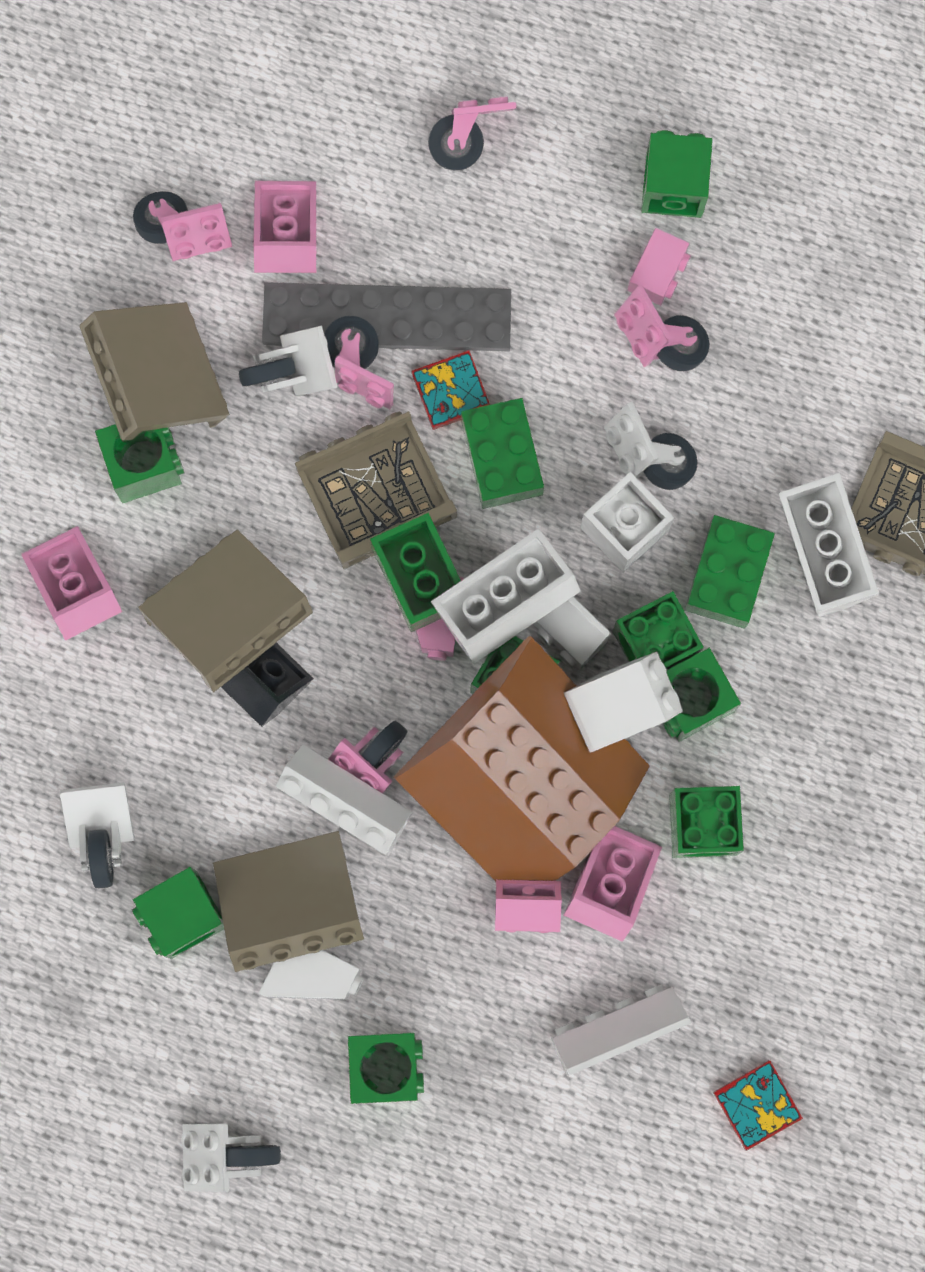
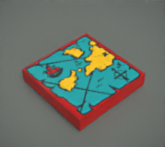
[411,350,490,430]
[713,1060,803,1151]

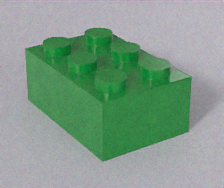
[461,398,544,509]
[370,512,461,632]
[684,515,775,629]

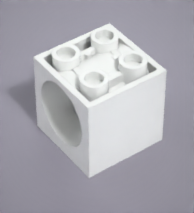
[580,472,674,573]

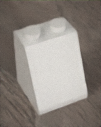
[564,652,683,752]
[258,950,364,1000]

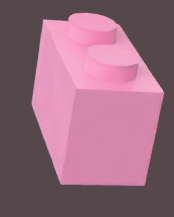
[627,228,691,306]
[495,880,562,933]

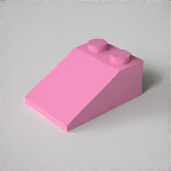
[253,181,316,273]
[21,526,122,641]
[564,826,662,942]

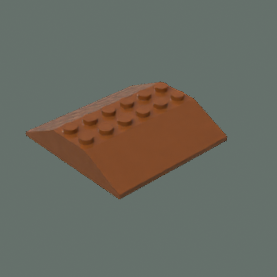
[393,636,650,882]

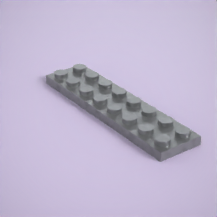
[262,282,511,352]

